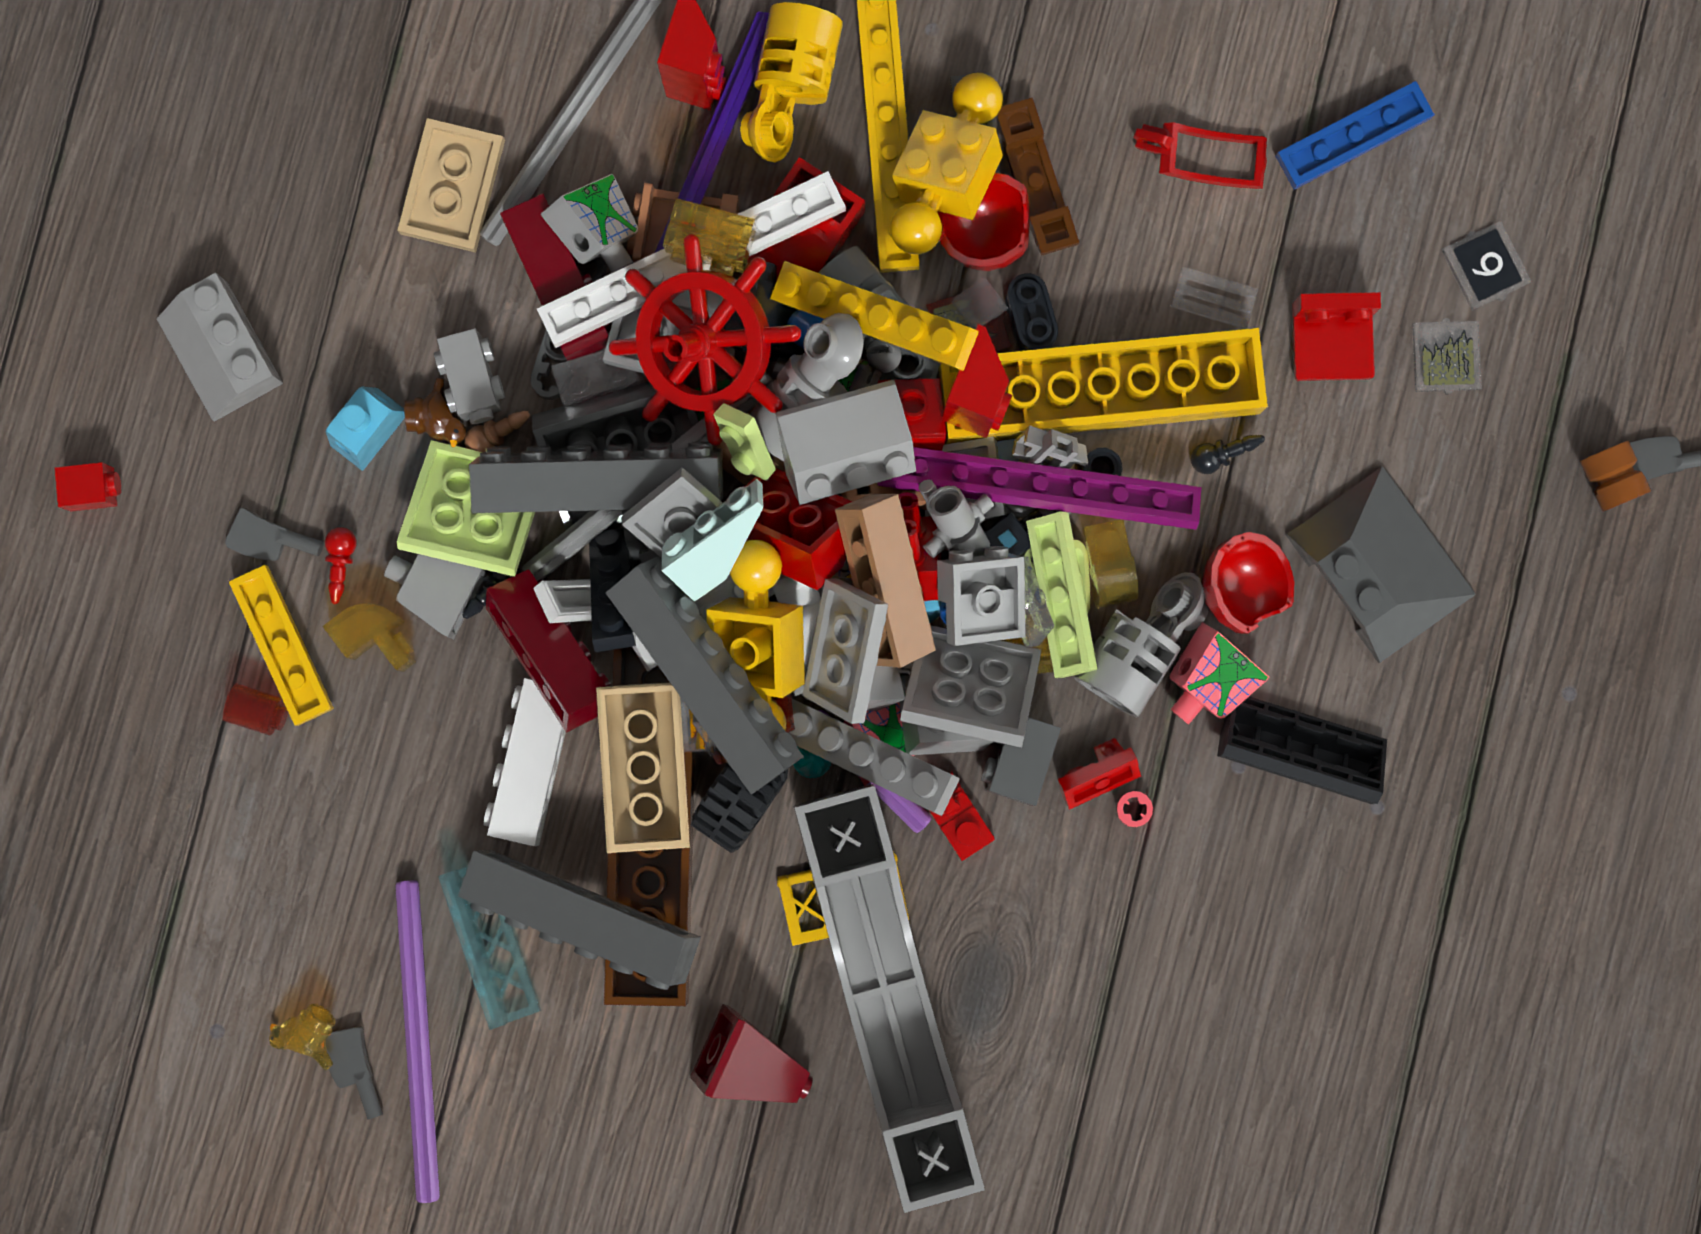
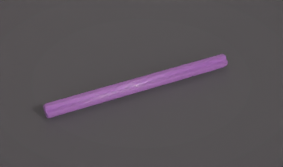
[396,880,440,1203]

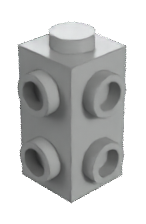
[434,328,505,424]

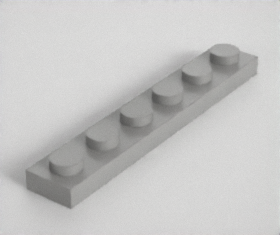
[771,696,960,816]

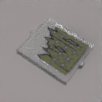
[1412,318,1482,395]

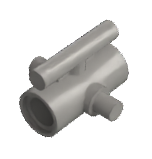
[919,480,994,558]

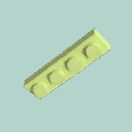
[1026,511,1097,678]

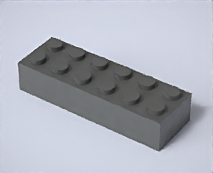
[469,442,724,513]

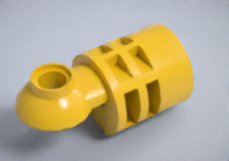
[740,2,843,163]

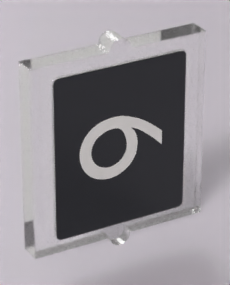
[1442,221,1532,311]

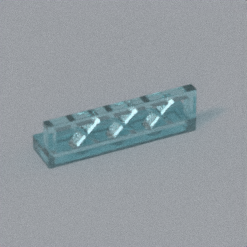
[438,867,541,1030]

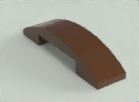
[996,97,1080,256]

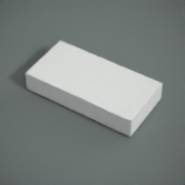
[533,579,592,623]

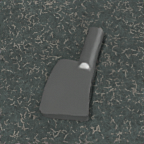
[1630,436,1701,481]
[225,508,324,561]
[320,1026,383,1120]

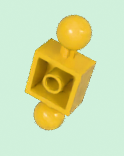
[890,73,1003,254]
[706,540,805,730]

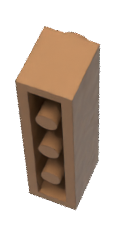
[835,494,936,668]

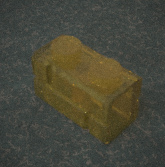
[663,198,757,276]

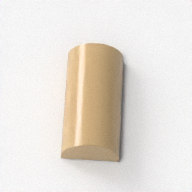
[596,682,690,853]

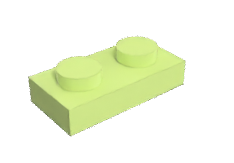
[713,403,776,480]

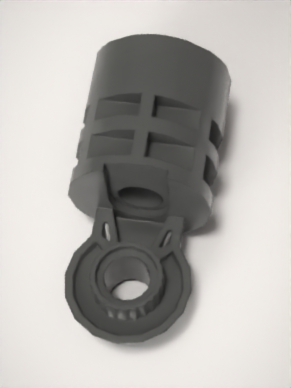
[818,246,939,380]

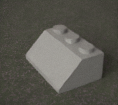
[157,272,283,422]
[776,380,916,505]

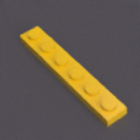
[770,261,979,371]

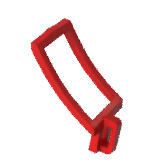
[1133,122,1267,189]

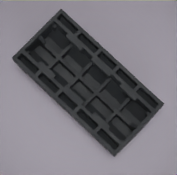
[1217,696,1387,804]

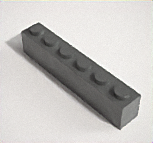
[606,556,804,795]
[458,850,701,989]

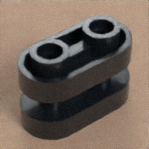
[1005,273,1058,351]

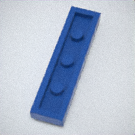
[1275,81,1435,190]

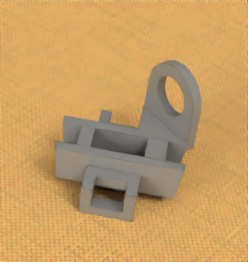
[1011,425,1088,516]

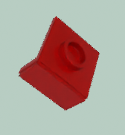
[877,379,946,451]

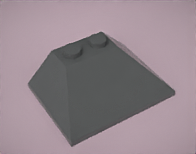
[1286,466,1476,663]

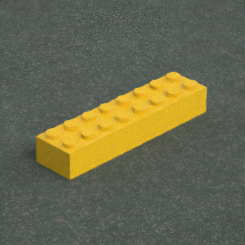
[939,328,1268,444]

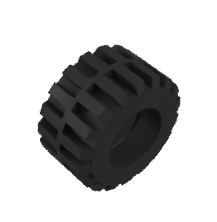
[691,762,789,853]

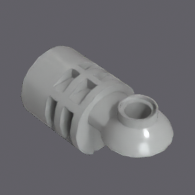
[750,313,864,461]
[1074,572,1209,718]

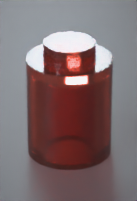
[223,683,288,736]

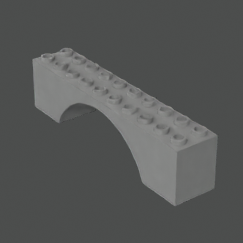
[793,784,985,1213]

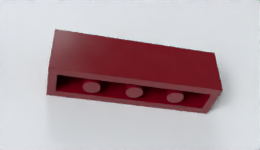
[500,194,612,364]
[486,569,611,733]

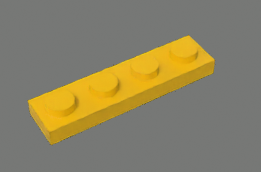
[229,565,334,726]

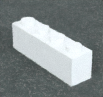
[484,678,566,846]

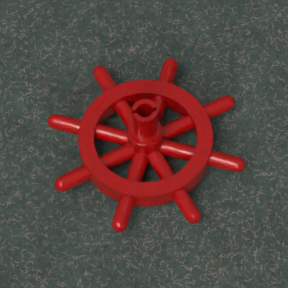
[608,234,801,446]

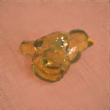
[269,1004,336,1070]

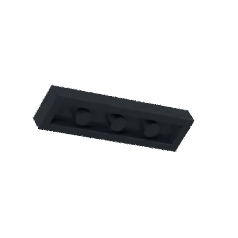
[589,528,636,652]

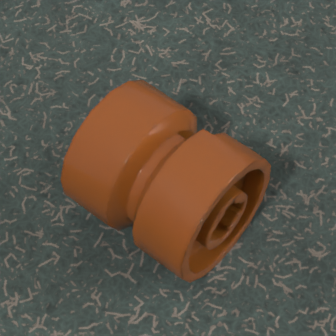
[1580,440,1652,512]

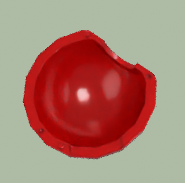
[937,173,1029,271]
[1202,532,1295,634]

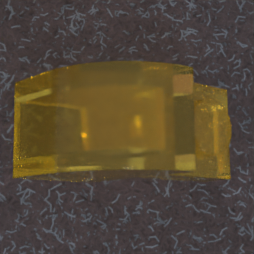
[1083,519,1139,609]
[322,603,416,672]

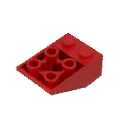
[734,157,865,282]

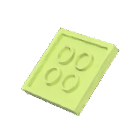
[397,440,535,577]

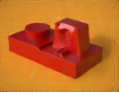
[1057,738,1141,810]
[929,772,996,861]

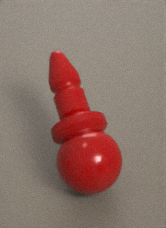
[325,527,357,604]

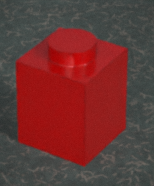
[54,462,121,512]

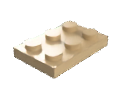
[397,118,505,253]

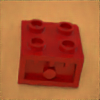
[1292,292,1381,381]

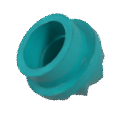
[793,746,831,778]

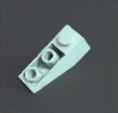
[661,479,763,602]

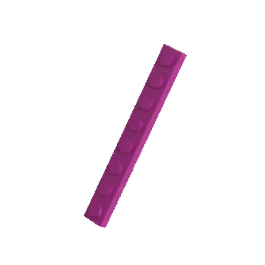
[877,447,1202,530]

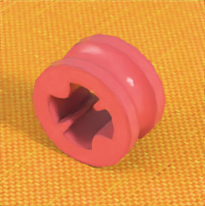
[1116,791,1153,827]

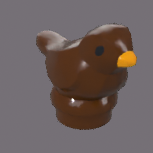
[404,378,466,448]

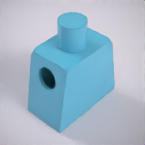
[325,386,405,471]

